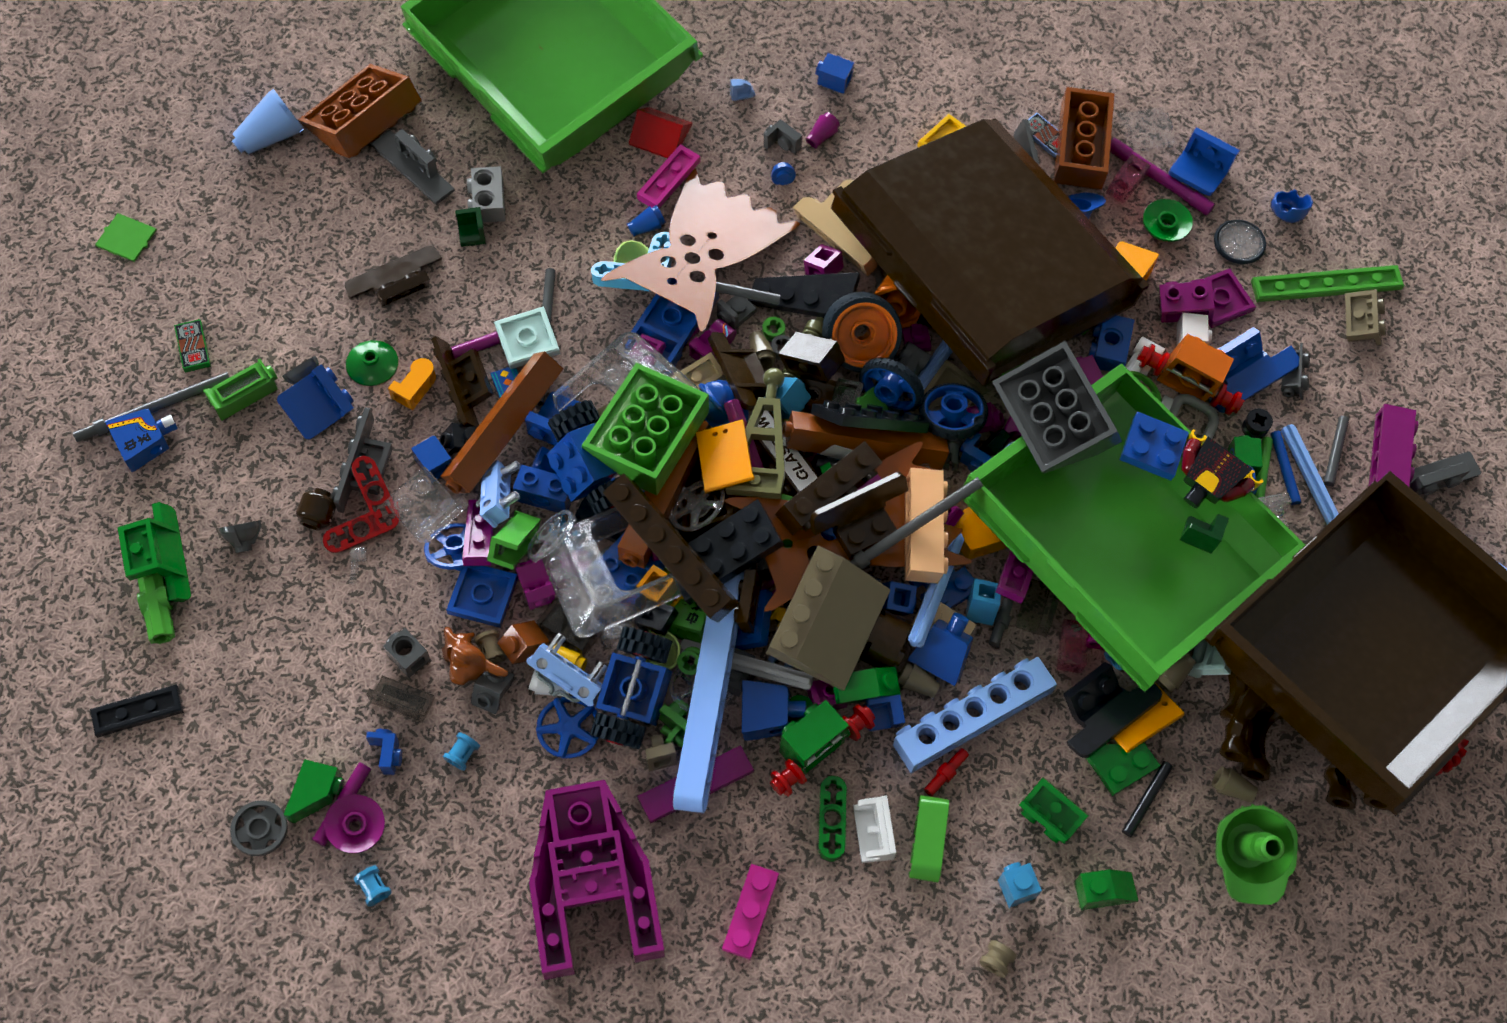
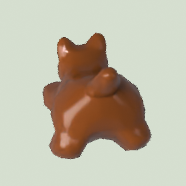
[442,627,509,685]

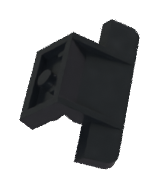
[1063,662,1162,758]

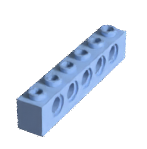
[893,657,1057,773]

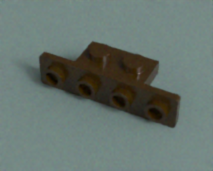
[431,336,494,426]

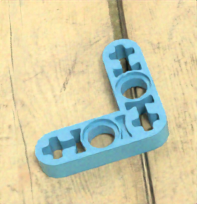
[591,232,673,291]

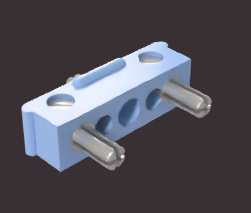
[476,460,521,528]
[526,633,607,706]

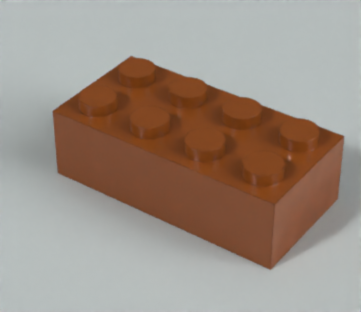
[1054,87,1115,190]

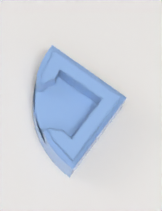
[730,79,755,101]

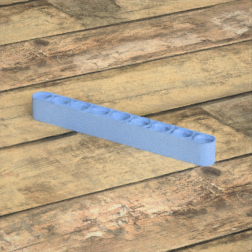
[673,571,745,813]

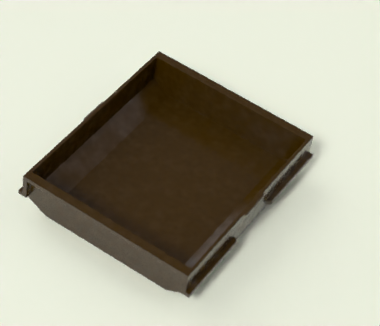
[831,118,1149,386]
[1204,471,1507,816]

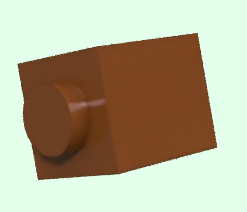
[497,620,550,664]

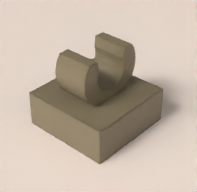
[645,734,677,772]

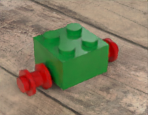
[770,700,875,797]

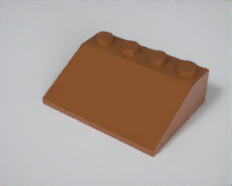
[298,64,422,158]

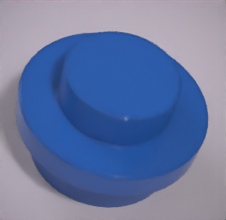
[771,162,796,185]

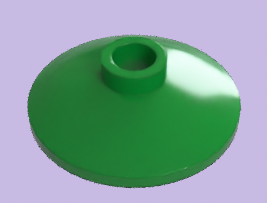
[1143,199,1193,242]
[346,340,398,386]

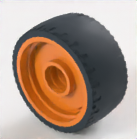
[822,292,902,372]

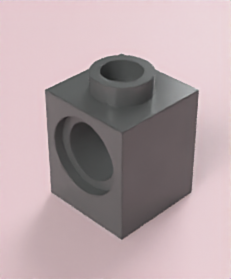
[383,628,431,678]

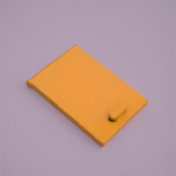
[696,419,755,493]
[1113,683,1185,753]

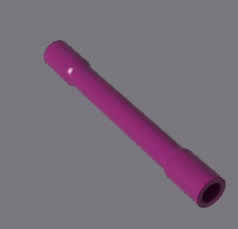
[1110,137,1215,216]

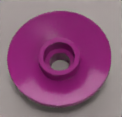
[324,794,385,854]

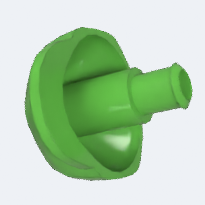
[1215,804,1298,905]

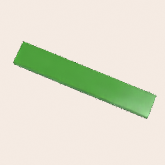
[1251,265,1404,302]

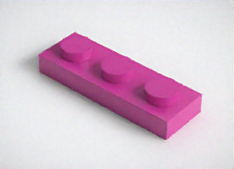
[637,144,700,209]
[722,864,779,960]

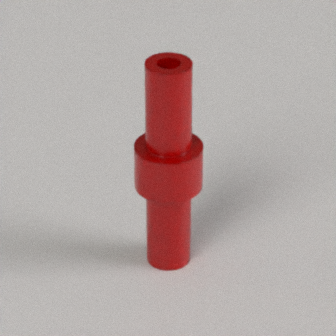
[924,748,969,797]

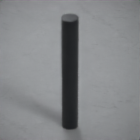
[1122,761,1173,838]

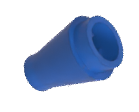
[627,205,666,237]

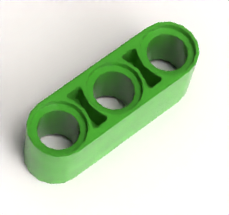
[909,795,949,883]

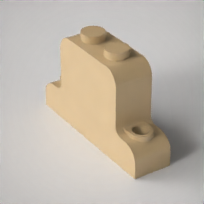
[793,180,877,276]

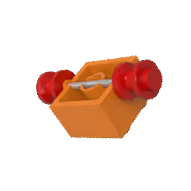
[1137,333,1244,416]

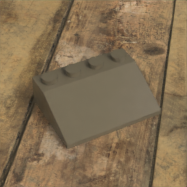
[766,545,891,691]

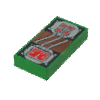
[174,319,211,373]

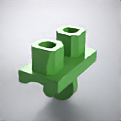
[659,698,690,748]

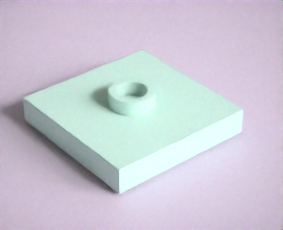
[494,307,560,369]

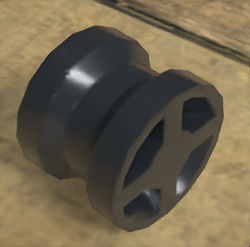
[1242,408,1273,439]

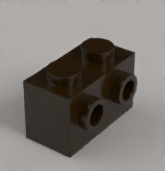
[778,332,845,382]

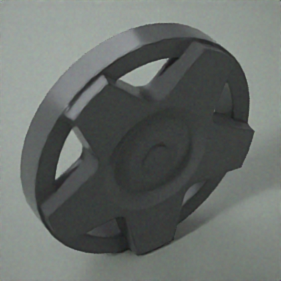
[230,800,288,856]

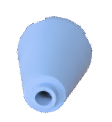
[232,89,304,154]

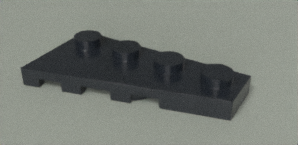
[748,272,860,318]

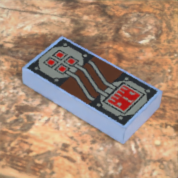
[1028,113,1059,158]

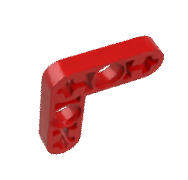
[323,456,399,553]

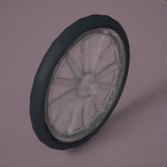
[1214,219,1266,265]

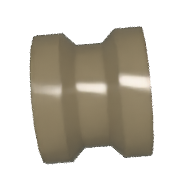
[979,940,1017,978]

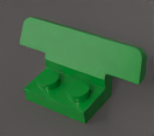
[117,502,191,602]

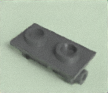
[1281,343,1310,400]

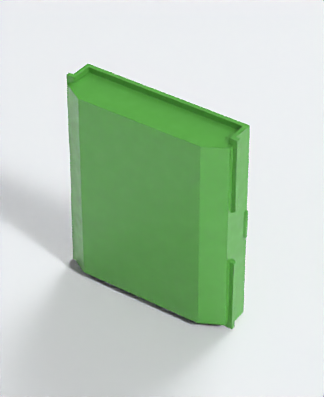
[401,0,703,173]
[963,363,1305,692]

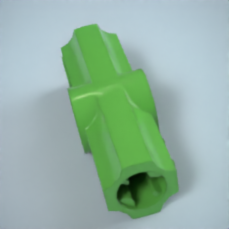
[137,573,175,644]

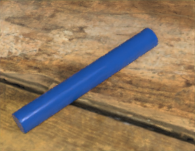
[1270,431,1302,505]

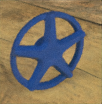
[424,523,467,571]
[536,696,599,759]

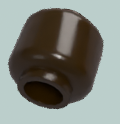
[296,488,336,531]

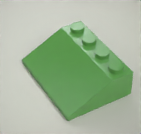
[582,363,709,495]

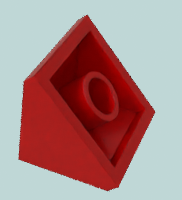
[629,107,693,159]

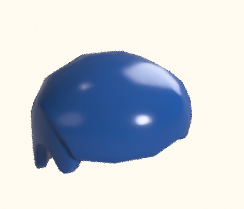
[1271,189,1313,223]

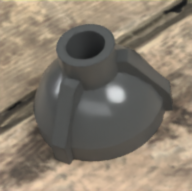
[283,356,319,385]
[219,520,261,553]

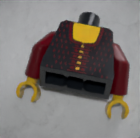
[1182,429,1263,509]

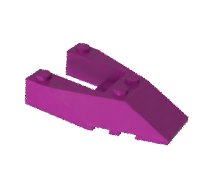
[529,780,665,980]

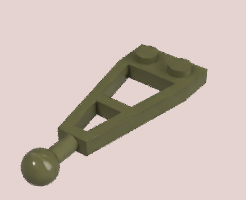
[726,368,785,499]

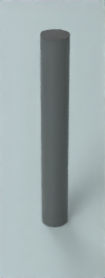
[704,279,780,305]
[1324,416,1349,487]

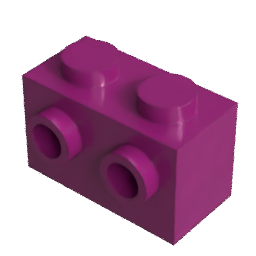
[1159,279,1215,323]

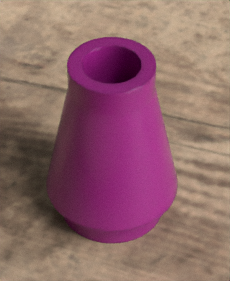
[805,112,840,149]

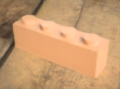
[905,468,948,584]

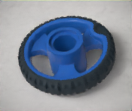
[859,357,924,413]
[919,383,988,440]

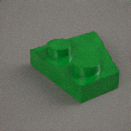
[1086,742,1161,796]

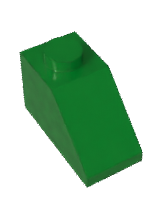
[833,667,901,704]
[284,759,344,823]
[1074,869,1139,910]

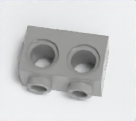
[467,166,505,222]

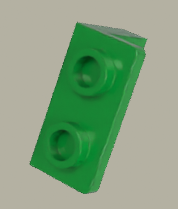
[1019,777,1089,844]

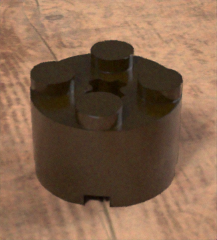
[859,608,913,668]

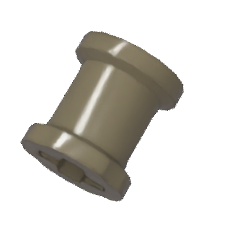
[474,630,507,664]

